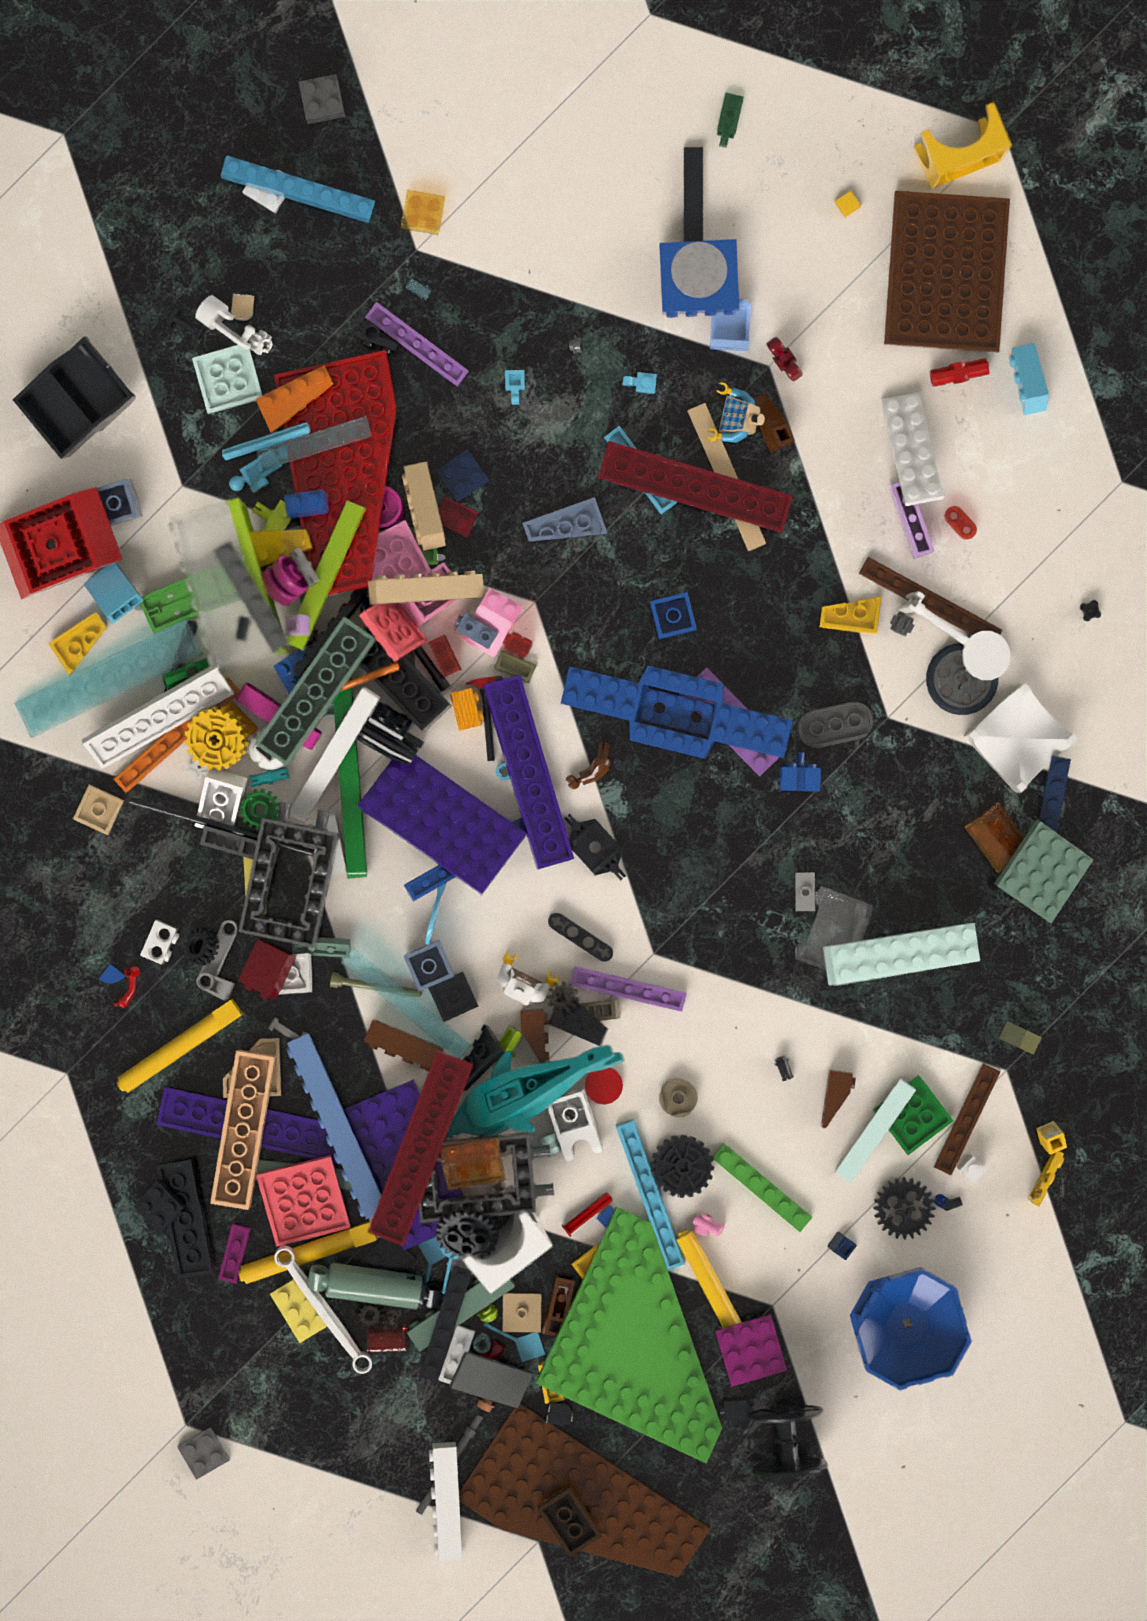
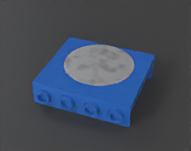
[659,239,739,318]

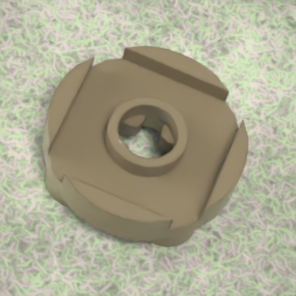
[659,1078,698,1117]

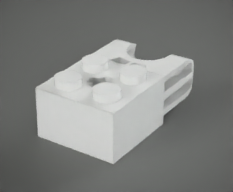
[548,1087,603,1162]

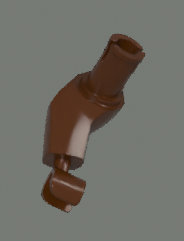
[566,742,611,789]

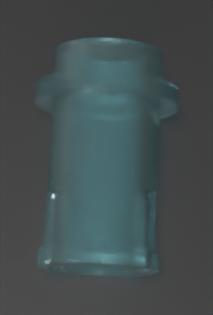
[406,278,432,299]

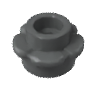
[569,335,584,354]

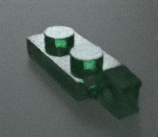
[717,92,744,148]

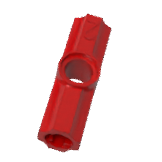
[929,358,990,387]

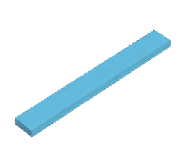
[616,1119,685,1270]

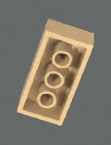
[402,462,446,551]

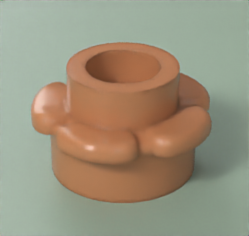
[476,1398,494,1413]

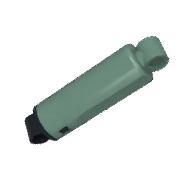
[307,1263,443,1310]

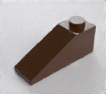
[821,1069,856,1128]
[541,1277,575,1337]

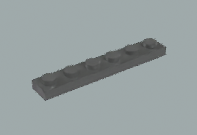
[213,541,290,653]

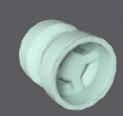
[538,1132,562,1155]

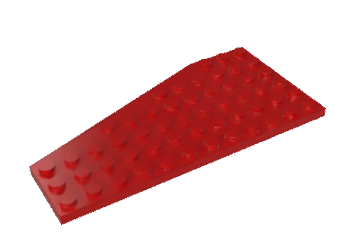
[274,350,397,596]

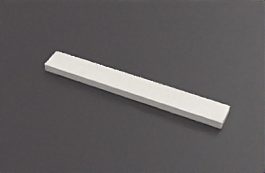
[290,687,380,823]

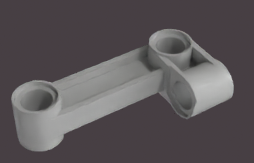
[196,919,239,1001]

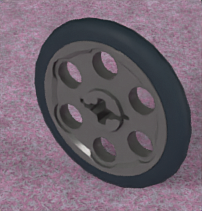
[926,643,998,715]

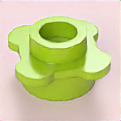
[478,1304,497,1323]

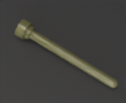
[330,972,422,997]

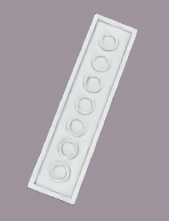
[82,664,234,769]

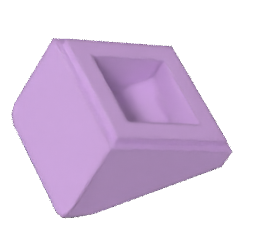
[285,614,309,636]

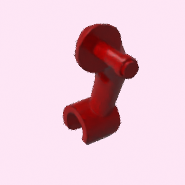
[113,967,140,1008]

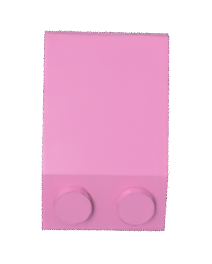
[400,562,457,627]
[462,588,523,658]

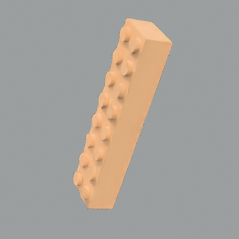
[210,1049,276,1210]

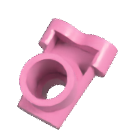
[693,1213,725,1236]

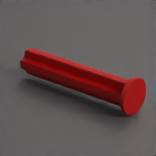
[561,1192,613,1237]

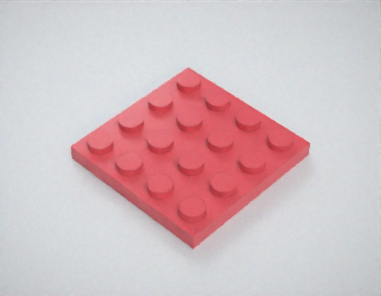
[256,1155,351,1247]

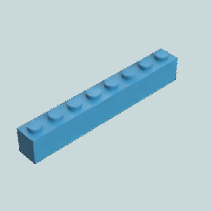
[221,155,375,223]

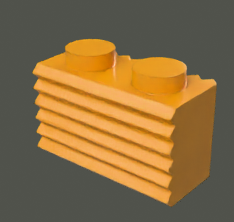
[450,688,484,731]

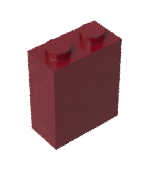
[238,939,296,1000]

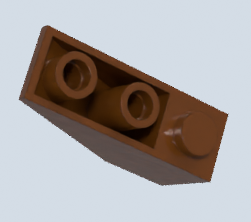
[753,394,795,453]
[520,1009,550,1064]

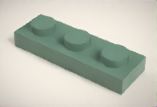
[292,937,350,958]

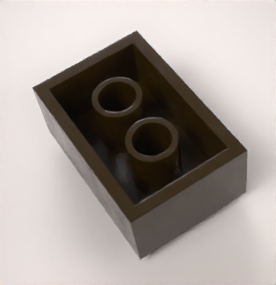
[537,1483,602,1558]

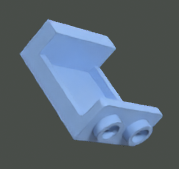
[710,299,751,351]

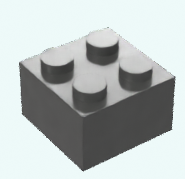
[299,74,345,124]

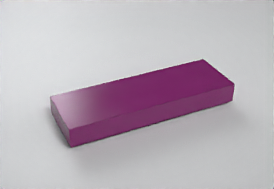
[218,1223,251,1284]

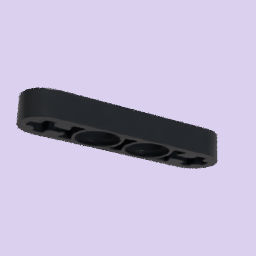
[548,913,613,962]

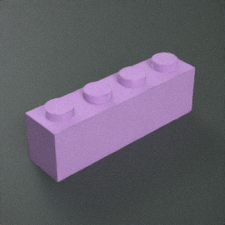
[889,482,934,559]

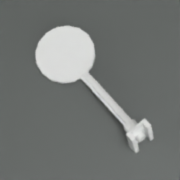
[897,591,1010,680]

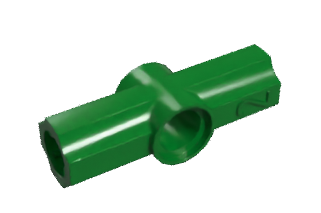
[162,655,222,690]

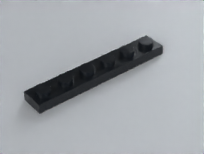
[293,587,368,682]
[419,1266,472,1383]

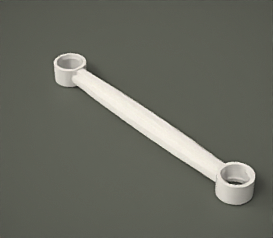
[275,1245,372,1374]

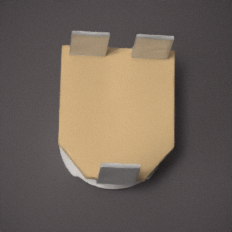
[231,294,254,321]

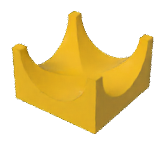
[914,103,1011,189]

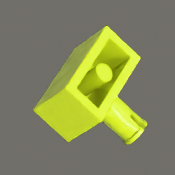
[252,500,294,531]

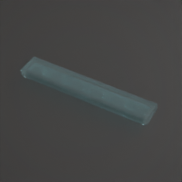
[256,417,372,470]

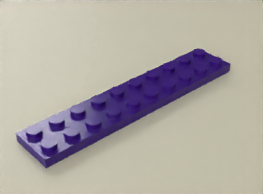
[483,675,574,870]
[157,1087,342,1165]

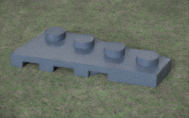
[522,497,608,542]

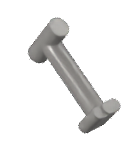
[268,1017,308,1040]

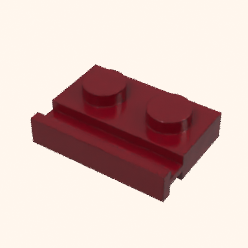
[438,496,479,538]

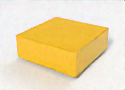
[834,190,861,218]

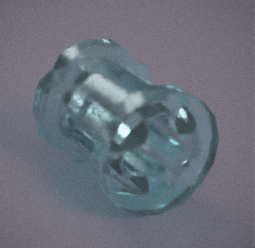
[473,1333,491,1353]

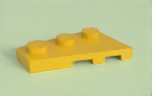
[249,530,313,569]
[819,596,882,635]
[48,612,107,676]
[1028,1151,1064,1207]

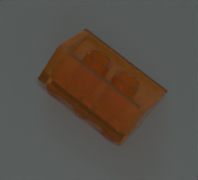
[965,802,1024,873]
[441,1138,506,1190]

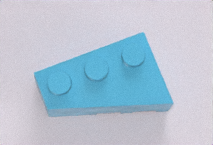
[1009,343,1049,415]

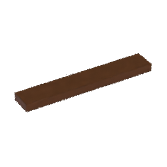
[933,1063,1000,1175]

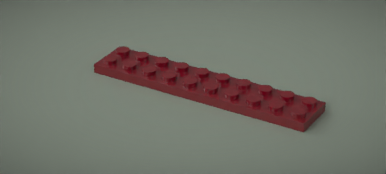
[598,441,793,533]
[367,1050,473,1246]

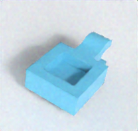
[505,370,525,405]
[623,372,657,394]

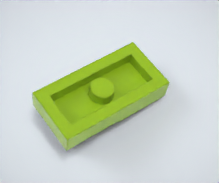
[495,1025,523,1063]

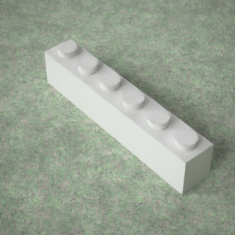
[429,1442,462,1562]

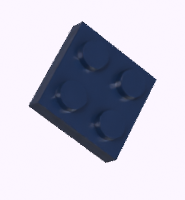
[436,449,489,503]

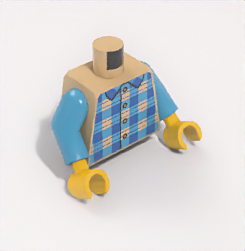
[707,382,765,443]

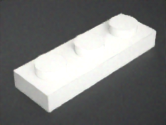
[438,1325,475,1384]

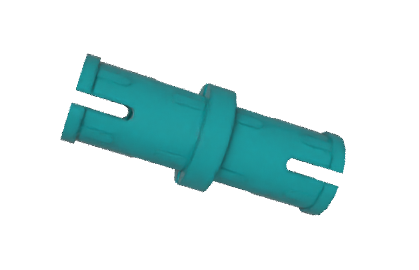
[249,767,290,788]

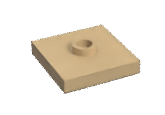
[73,784,125,835]
[503,1293,541,1332]

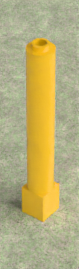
[117,999,243,1093]
[238,1221,378,1284]
[676,1229,741,1328]

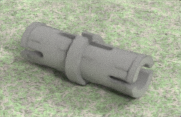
[290,547,320,587]

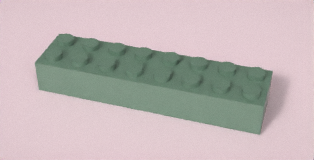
[255,617,376,767]

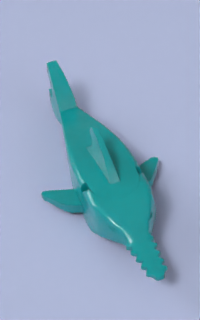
[445,1045,625,1140]

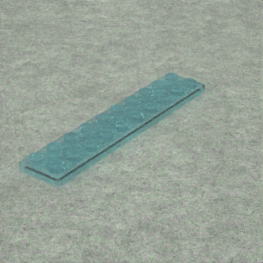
[15,619,203,738]

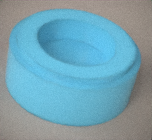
[250,477,269,494]

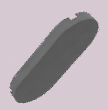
[797,702,874,748]

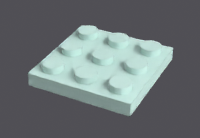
[192,345,263,414]

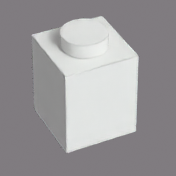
[957,1154,987,1184]

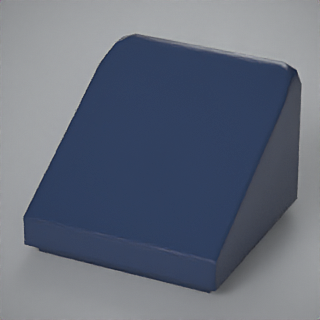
[828,1232,857,1260]

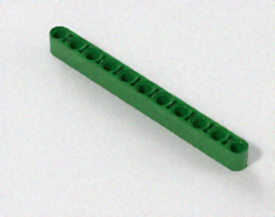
[333,677,367,879]

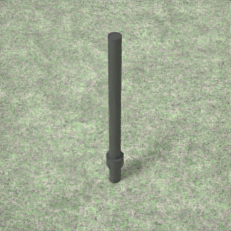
[416,1414,483,1515]

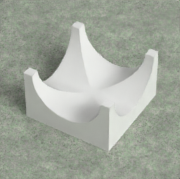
[964,683,1078,793]
[462,1184,552,1293]

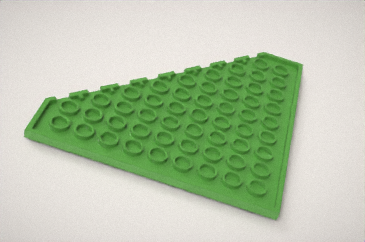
[535,1207,722,1463]

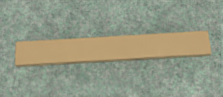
[687,403,766,552]

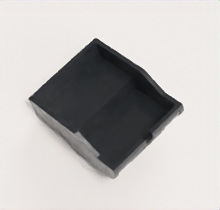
[12,336,136,459]

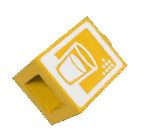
[1036,1121,1067,1155]

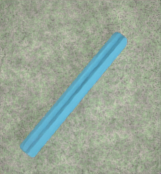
[222,423,310,460]

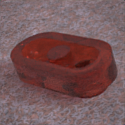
[944,506,977,540]

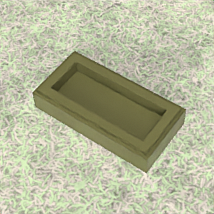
[494,650,537,683]

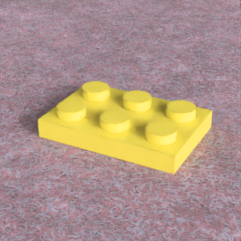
[270,1279,327,1343]

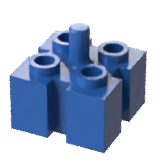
[779,752,821,792]

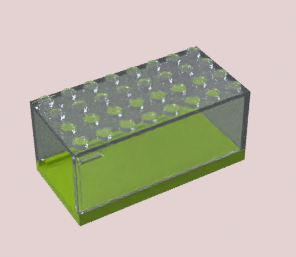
[169,498,289,672]

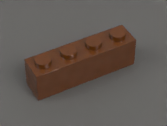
[364,1019,444,1072]

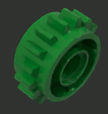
[239,788,280,830]

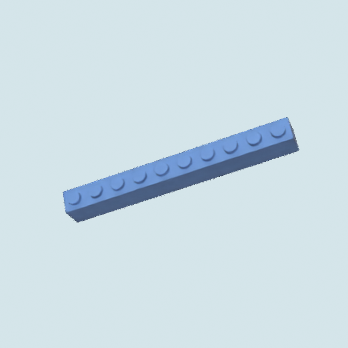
[286,1034,382,1219]

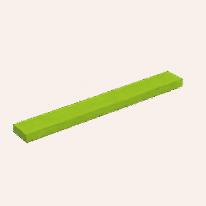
[287,501,366,651]

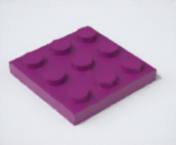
[715,1314,787,1387]

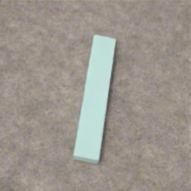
[835,1078,916,1183]

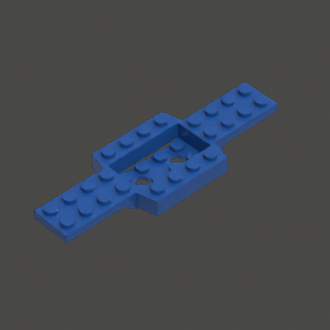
[560,666,793,759]

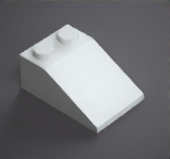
[195,768,248,829]

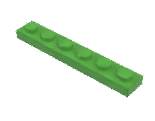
[713,1143,812,1232]

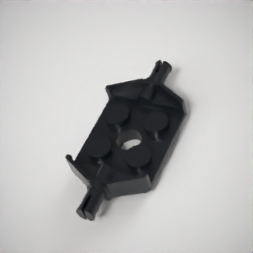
[564,813,627,881]

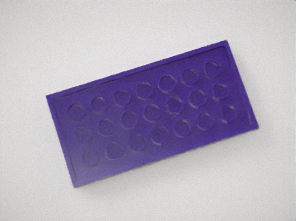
[357,755,527,895]
[343,1079,464,1251]

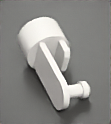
[196,295,255,350]

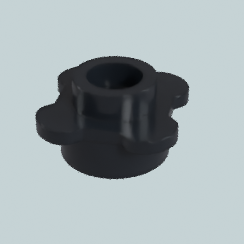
[1080,600,1101,622]

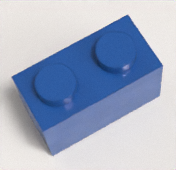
[284,489,329,519]

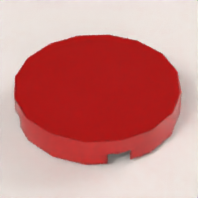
[585,1067,623,1105]

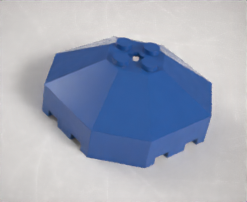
[850,1267,972,1390]

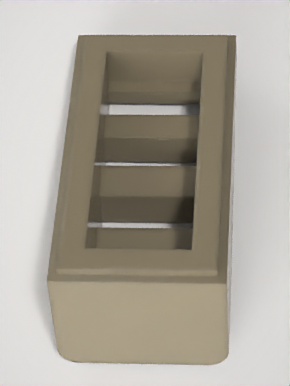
[581,999,621,1021]

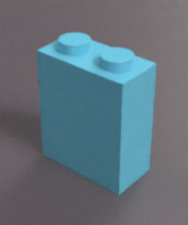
[83,563,144,624]

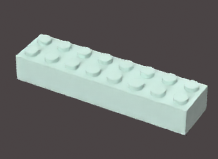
[823,923,980,985]

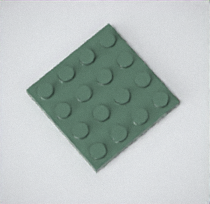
[994,820,1094,923]

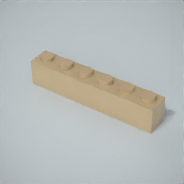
[368,571,484,605]

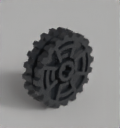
[650,1134,714,1198]

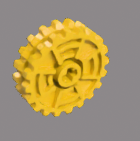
[185,706,249,771]

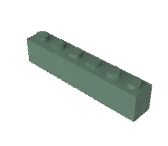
[407,1278,515,1352]

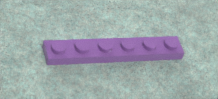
[365,302,469,387]
[570,966,687,1012]

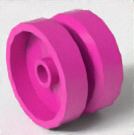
[379,486,406,531]
[261,556,309,606]

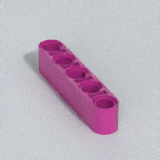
[235,682,322,750]

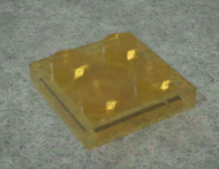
[401,190,445,235]

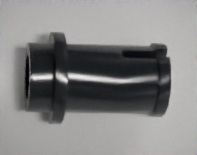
[235,616,252,641]
[774,1056,794,1081]

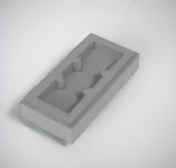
[795,872,815,911]

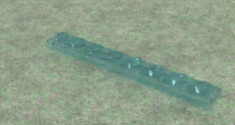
[341,947,471,1059]

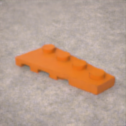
[256,366,333,434]

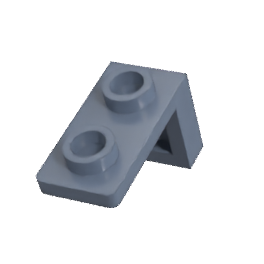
[454,614,498,649]

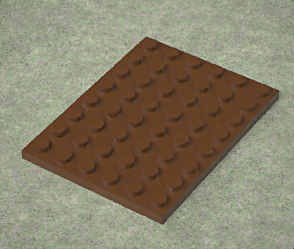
[884,191,1010,353]

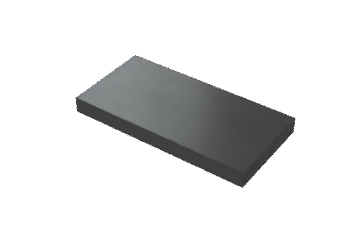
[449,1351,533,1408]

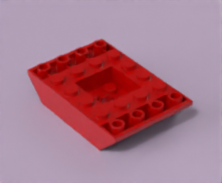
[0,487,123,600]

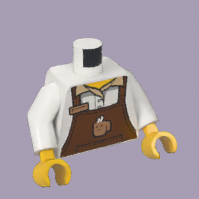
[498,950,559,1005]

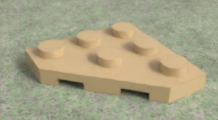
[223,1038,282,1098]

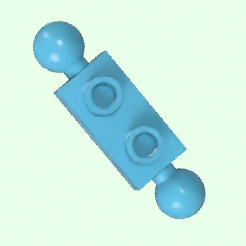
[229,445,289,491]

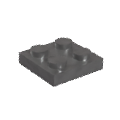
[177,1427,230,1480]

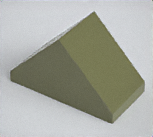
[999,1021,1042,1055]

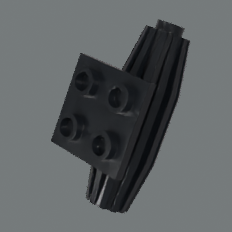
[341,702,419,766]

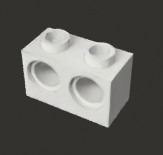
[140,920,180,964]

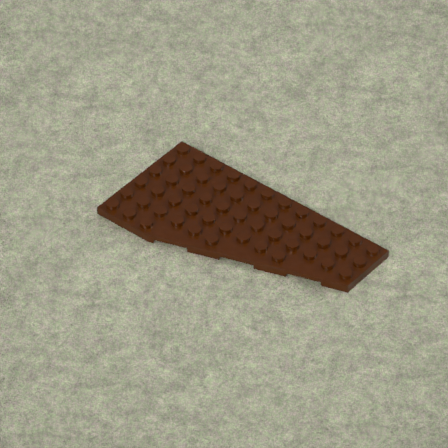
[459,1403,710,1577]

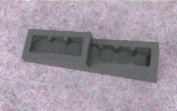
[199,826,280,866]

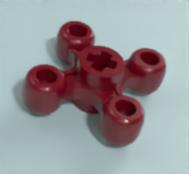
[766,337,803,381]

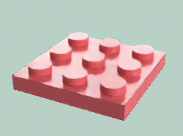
[359,603,427,662]

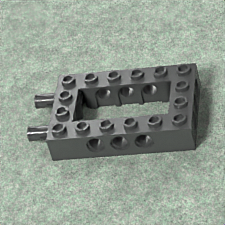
[239,802,340,948]
[419,1132,554,1223]

